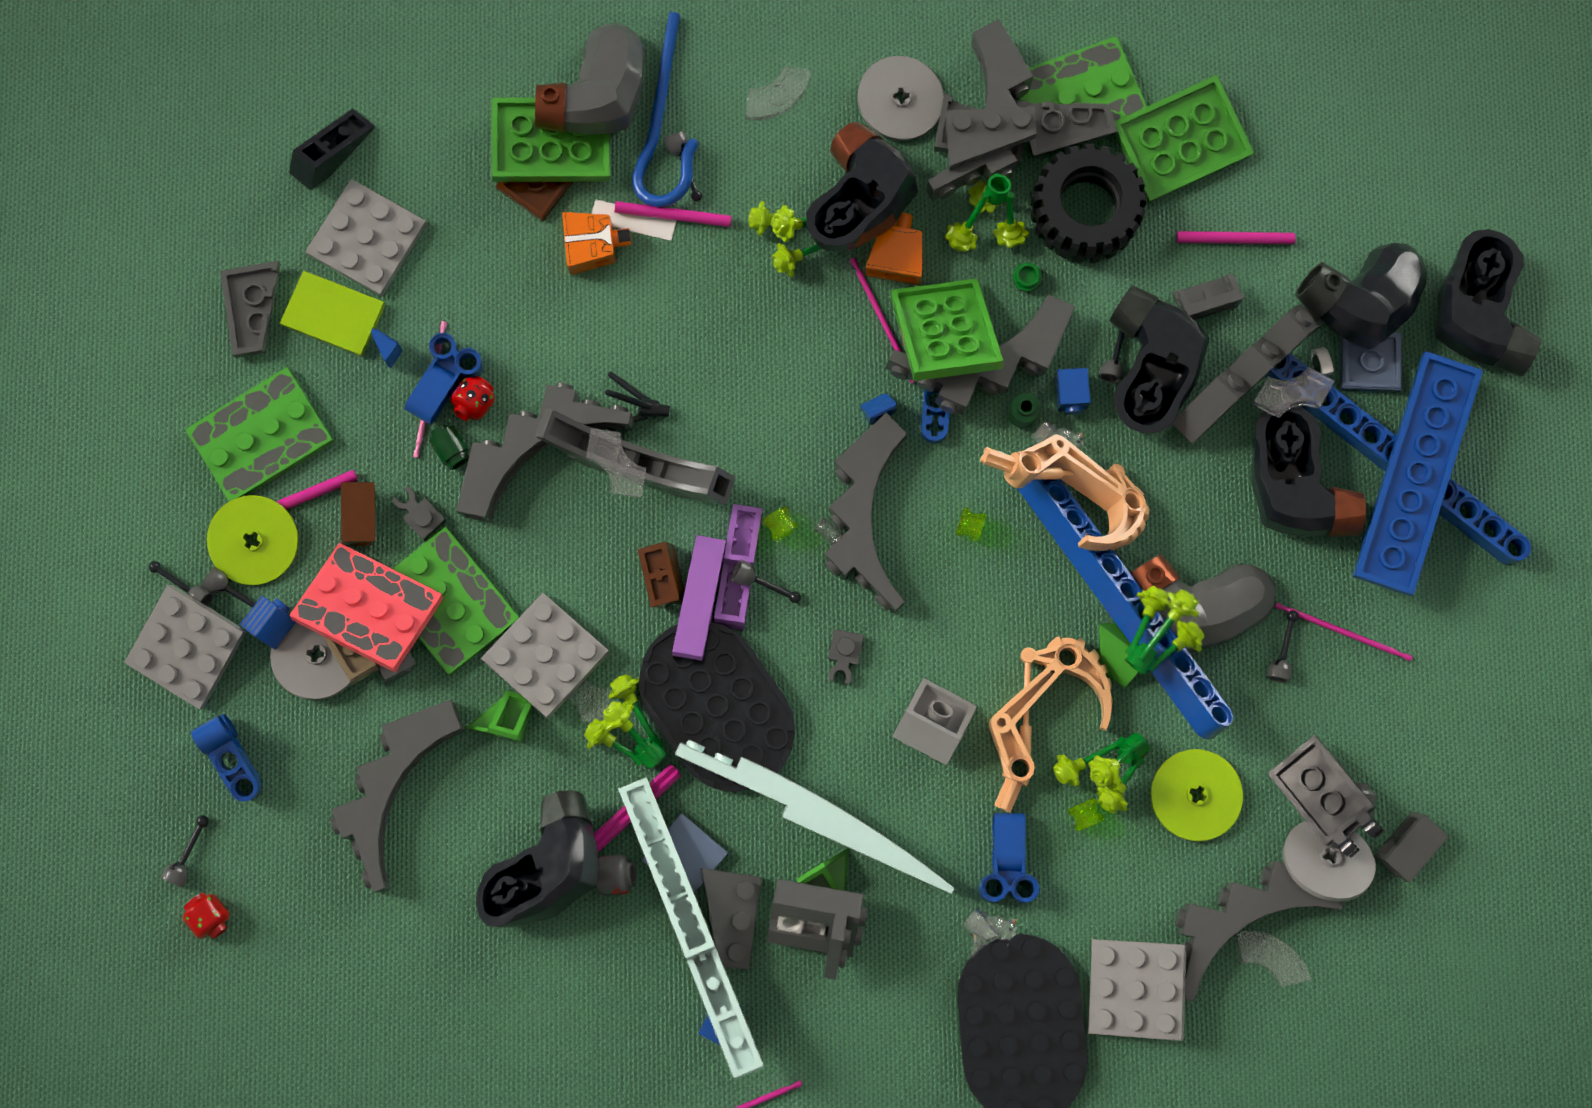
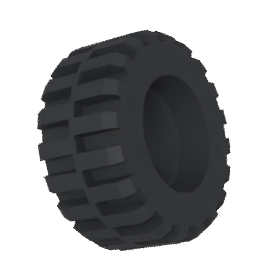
[1031,144,1147,263]

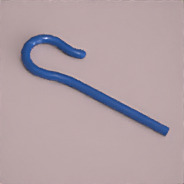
[632,12,698,208]

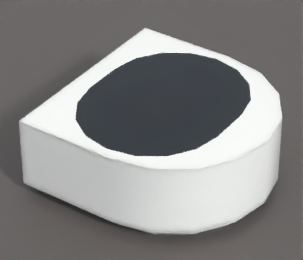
[1311,347,1334,379]

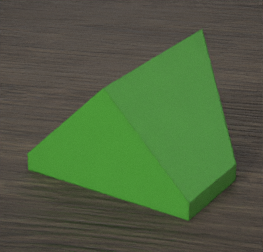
[1099,623,1138,688]
[465,690,533,743]
[797,847,849,891]

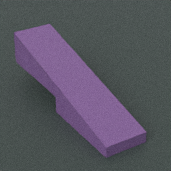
[714,504,763,631]
[672,535,726,661]

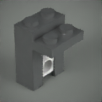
[767,879,867,980]

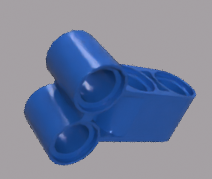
[404,333,483,425]
[191,713,262,802]
[978,813,1039,904]

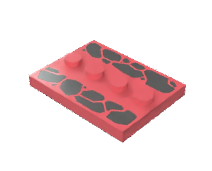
[290,543,443,673]

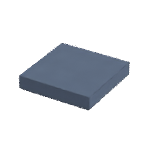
[1340,332,1402,392]
[642,813,728,894]

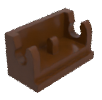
[341,482,375,547]
[637,541,685,609]

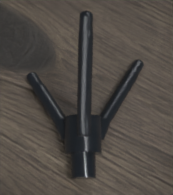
[605,372,670,433]

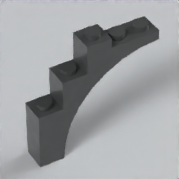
[926,19,1033,201]
[885,295,1075,415]
[1172,303,1325,444]
[456,383,635,522]
[535,408,736,505]
[824,413,907,613]
[330,700,465,893]
[1175,861,1343,1002]

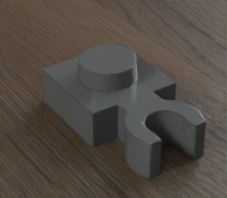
[393,487,446,541]
[828,629,864,685]

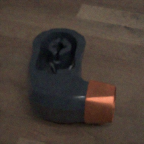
[806,122,918,252]
[1251,404,1366,537]

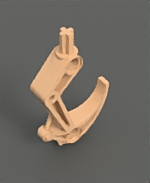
[980,435,1150,551]
[989,636,1113,813]

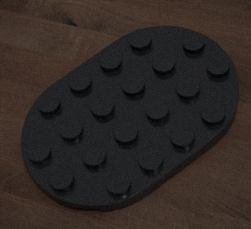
[639,622,795,792]
[957,934,1087,1108]

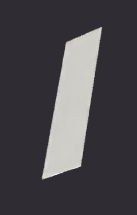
[592,199,676,241]

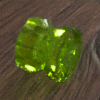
[762,506,799,542]
[955,507,987,542]
[1067,797,1105,832]

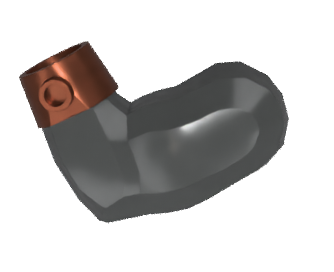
[535,23,646,135]
[1130,554,1275,653]

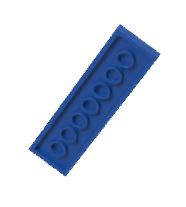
[1352,351,1483,597]

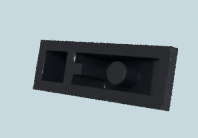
[289,108,374,191]

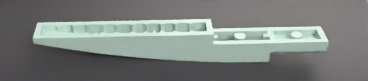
[675,740,954,894]
[618,777,764,1080]

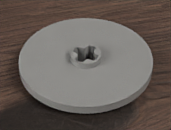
[857,56,943,141]
[270,623,351,700]
[1283,821,1376,902]

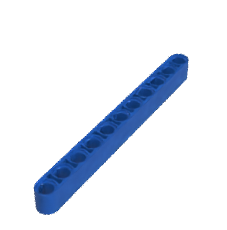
[1264,353,1531,565]
[1017,479,1233,740]

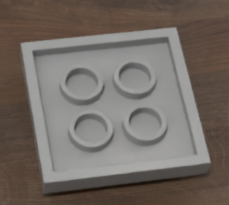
[305,179,427,297]
[124,585,247,710]
[481,593,610,719]
[1088,939,1186,1041]

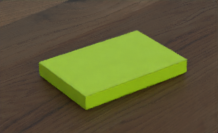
[280,270,386,357]

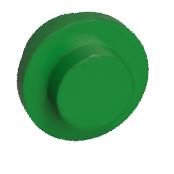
[1012,263,1042,292]

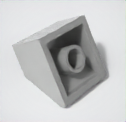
[892,678,977,765]

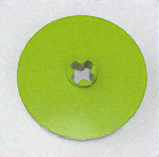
[207,495,299,585]
[1151,749,1243,841]

